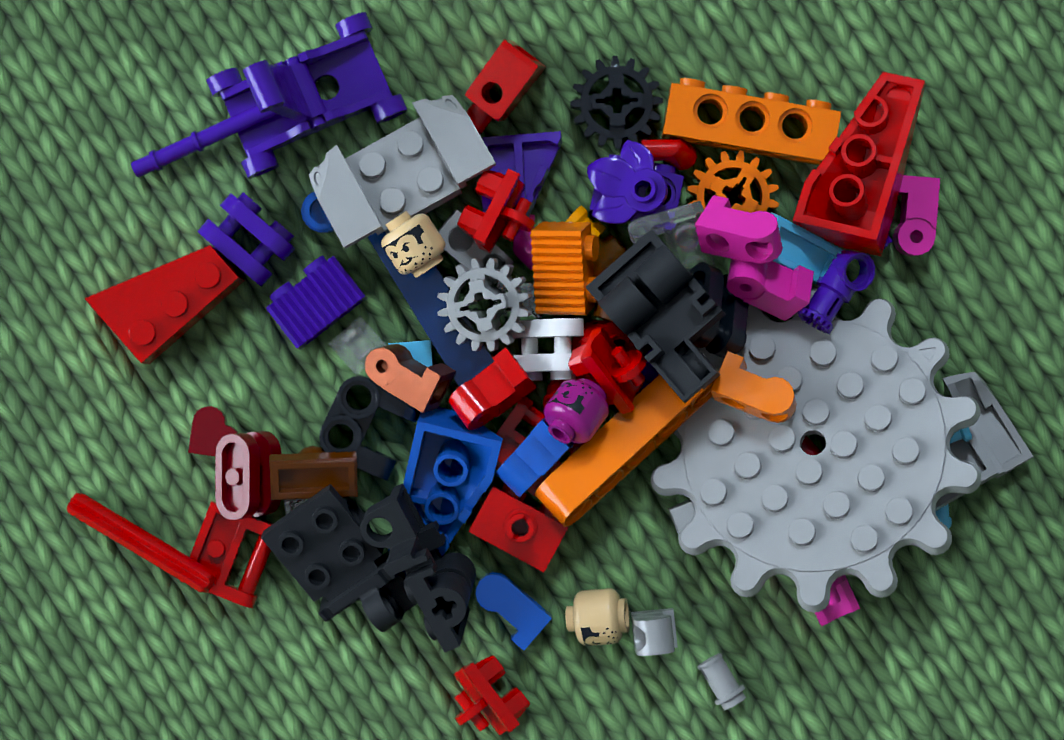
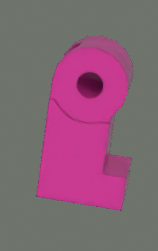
[893,175,940,257]
[695,195,783,264]
[727,259,814,321]

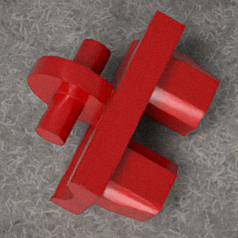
[457,169,535,254]
[568,327,647,414]
[453,655,530,735]

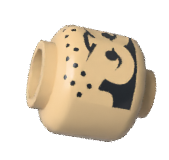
[381,211,446,278]
[565,588,630,646]

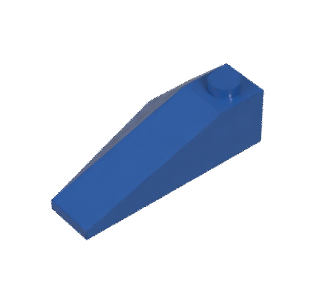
[388,407,503,575]

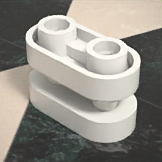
[511,318,584,381]

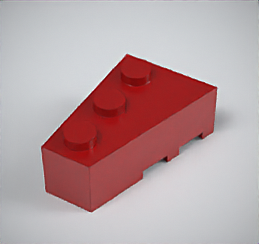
[84,245,245,364]

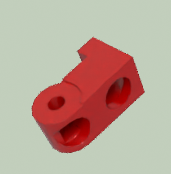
[448,347,537,430]

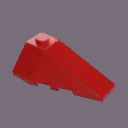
[792,72,926,257]

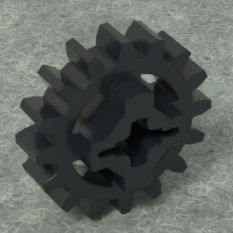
[570,56,663,150]

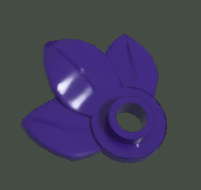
[587,140,668,224]

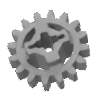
[437,258,532,351]

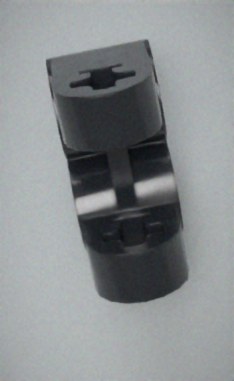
[319,375,420,481]

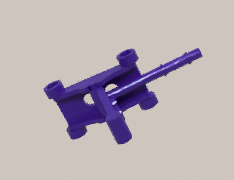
[131,12,408,179]

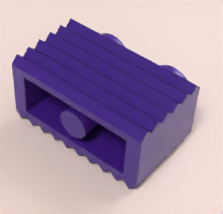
[266,255,367,350]

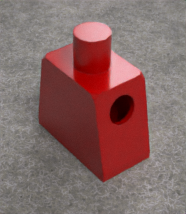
[465,39,546,135]

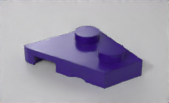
[481,131,562,217]

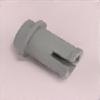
[697,653,746,711]

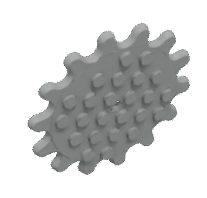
[651,286,981,613]

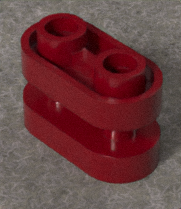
[215,431,281,520]

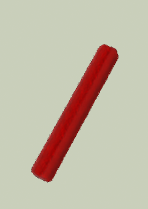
[67,493,217,593]

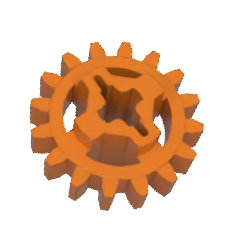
[686,151,779,226]

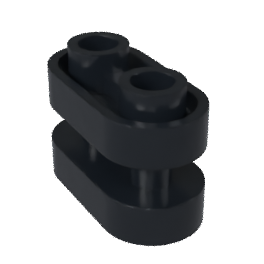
[689,262,749,359]

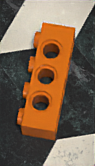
[661,78,841,165]

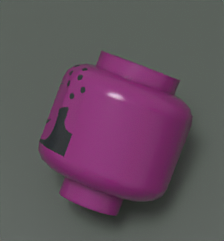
[543,378,609,444]

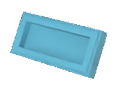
[771,212,843,285]

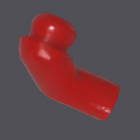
[641,139,697,170]

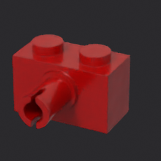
[468,483,569,573]

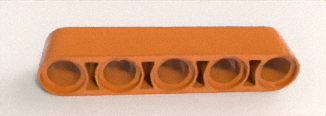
[535,374,715,527]

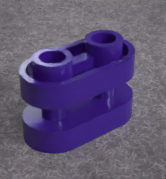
[197,192,295,287]

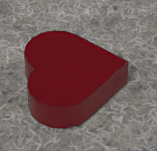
[188,406,238,456]

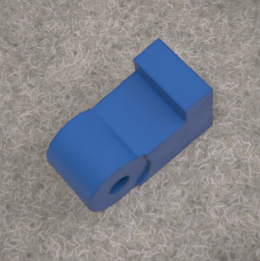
[495,418,575,498]
[475,572,552,651]

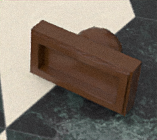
[269,445,358,500]

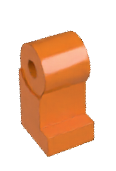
[711,351,797,423]

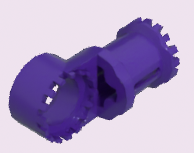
[797,250,875,334]

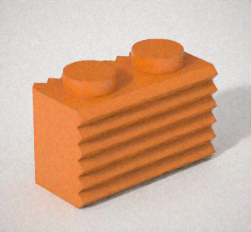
[530,221,599,315]

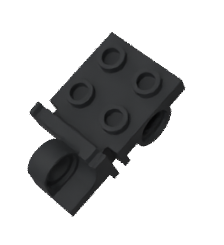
[586,229,726,403]
[360,483,476,653]
[261,484,418,632]

